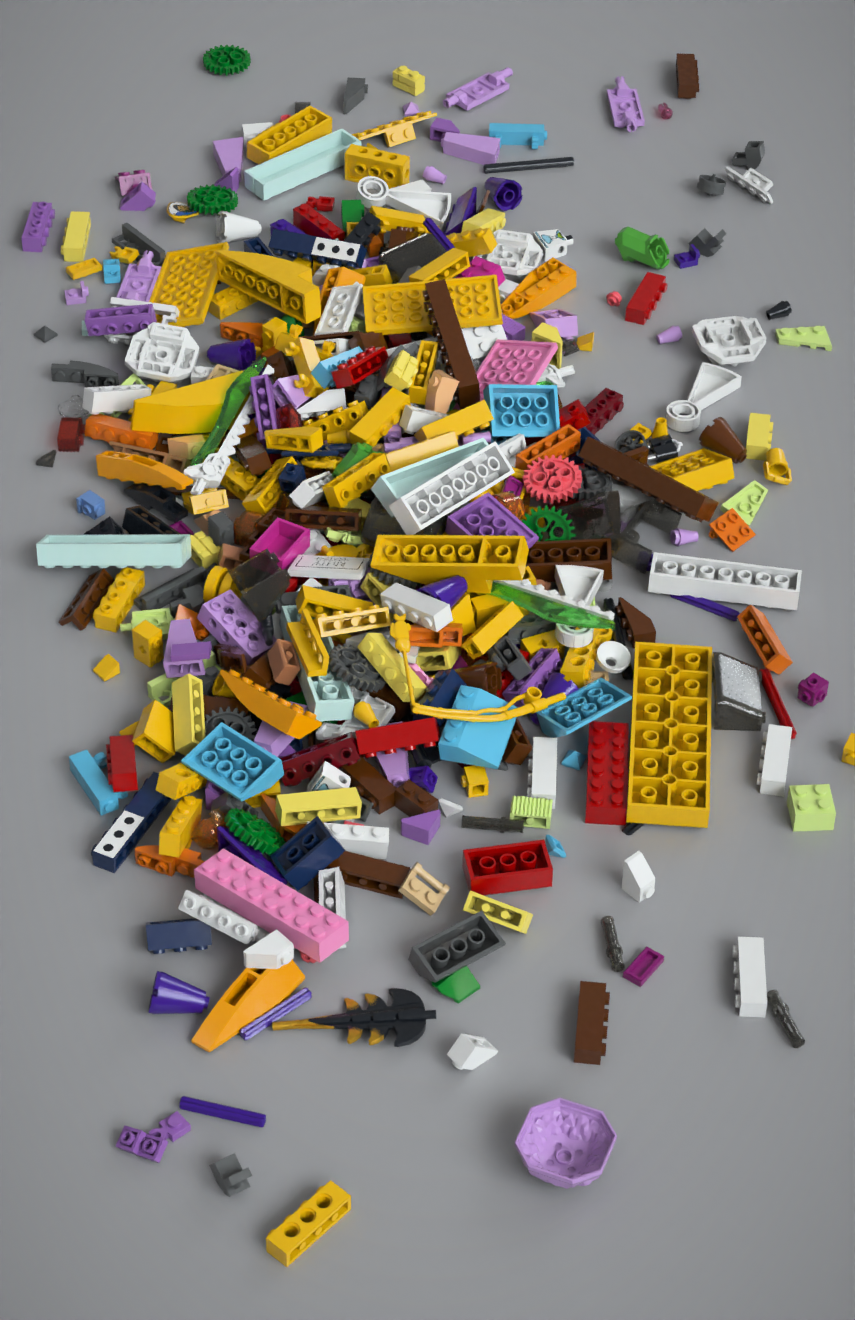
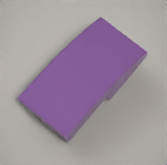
[116,1125,168,1163]

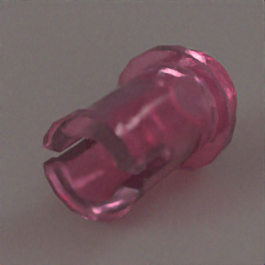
[658,103,673,119]

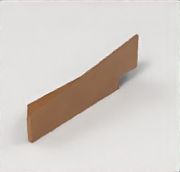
[109,441,195,473]

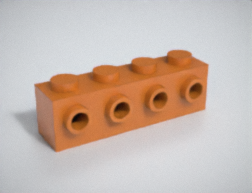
[85,414,159,450]
[516,424,581,470]
[737,604,793,675]

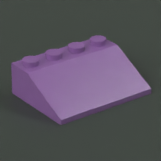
[445,492,539,549]

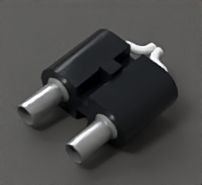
[647,434,683,463]

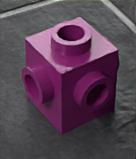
[797,672,829,707]

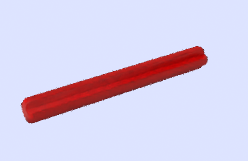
[758,668,797,739]

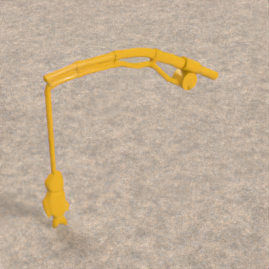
[390,614,566,722]

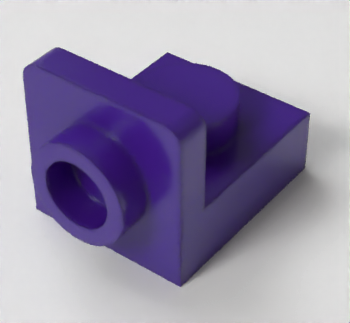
[674,244,700,269]
[409,766,438,793]

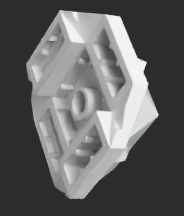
[473,229,543,283]
[691,316,766,367]
[125,322,199,384]

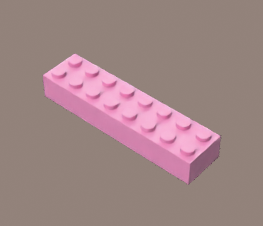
[194,848,349,963]

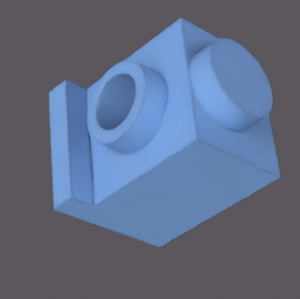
[76,490,105,520]

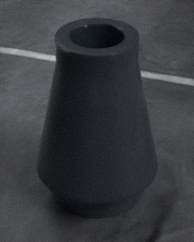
[766,301,792,320]

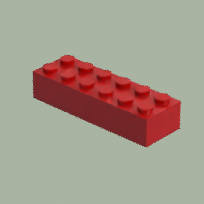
[585,721,629,826]

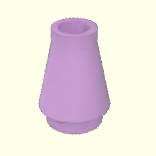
[423,166,447,184]
[656,325,682,344]
[670,528,699,546]

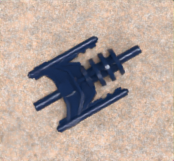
[265,443,352,462]

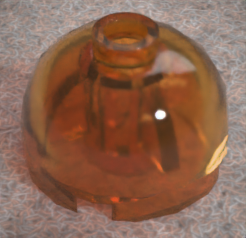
[191,809,229,850]

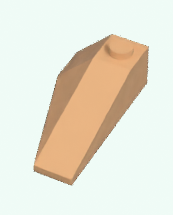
[425,369,459,414]

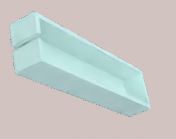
[244,129,361,200]
[371,437,489,518]
[36,534,192,568]

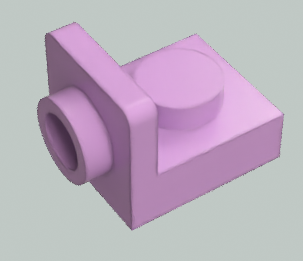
[64,281,89,305]

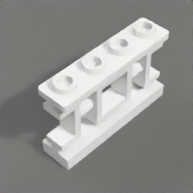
[104,297,180,346]
[178,890,270,944]

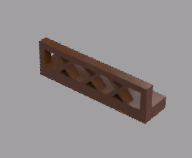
[59,568,115,631]

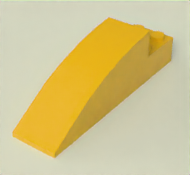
[215,250,321,324]
[130,368,259,434]
[370,535,529,594]

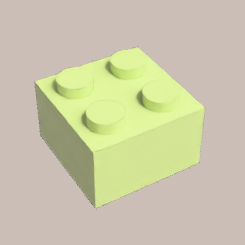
[787,784,836,832]

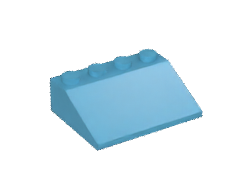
[483,384,560,438]
[536,678,632,738]
[438,685,519,769]
[181,722,284,802]

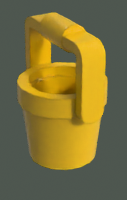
[763,448,792,485]

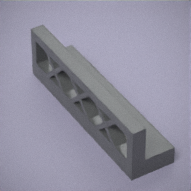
[112,223,166,266]
[134,566,207,611]
[505,611,576,645]

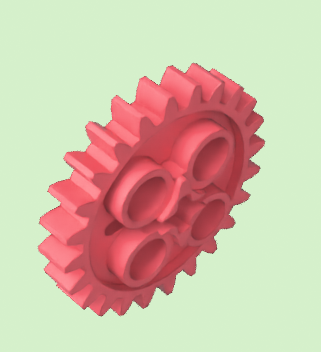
[523,455,582,504]

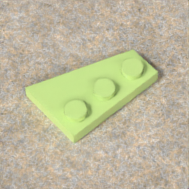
[775,326,832,351]
[720,480,768,527]

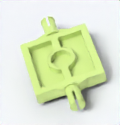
[324,527,364,546]
[120,608,175,640]

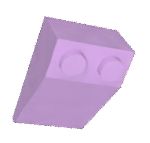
[529,309,578,339]

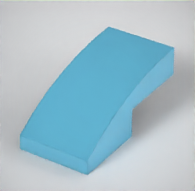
[103,259,121,284]

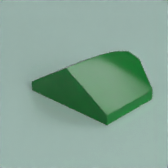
[431,966,480,1003]

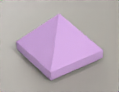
[403,102,420,116]

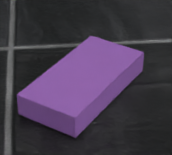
[170,641,212,662]

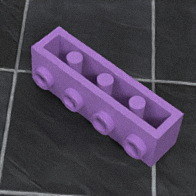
[21,201,55,252]
[84,304,157,336]
[249,374,279,449]
[503,648,563,707]

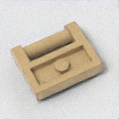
[398,862,450,916]

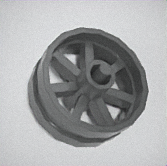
[697,174,726,196]
[615,430,649,453]

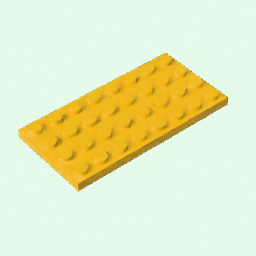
[149,242,229,327]
[362,275,503,335]

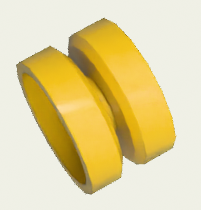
[203,565,244,603]

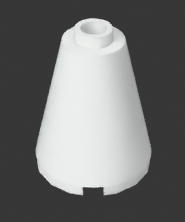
[215,211,261,243]

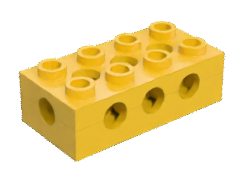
[345,144,410,189]

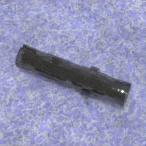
[462,815,524,833]
[601,916,625,972]
[767,989,805,1048]

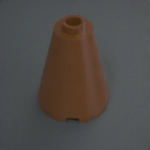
[699,417,747,464]
[454,662,502,697]

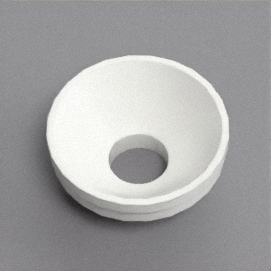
[596,641,631,673]

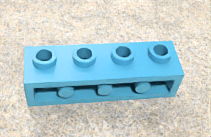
[311,346,364,389]

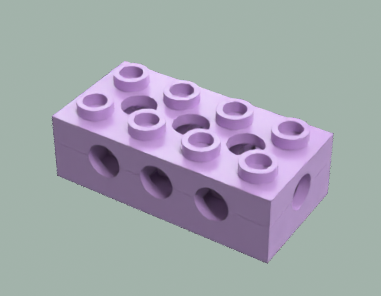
[197,589,277,666]

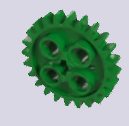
[203,45,251,76]
[187,184,238,215]
[520,505,576,541]
[224,808,286,856]

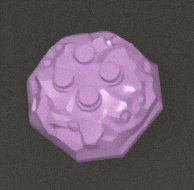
[515,1098,617,1189]

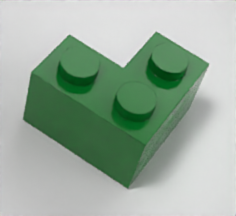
[341,200,364,235]

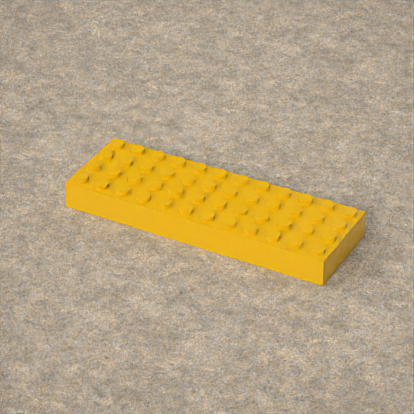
[626,642,712,828]

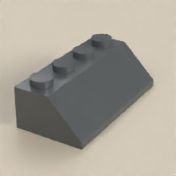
[408,911,506,983]

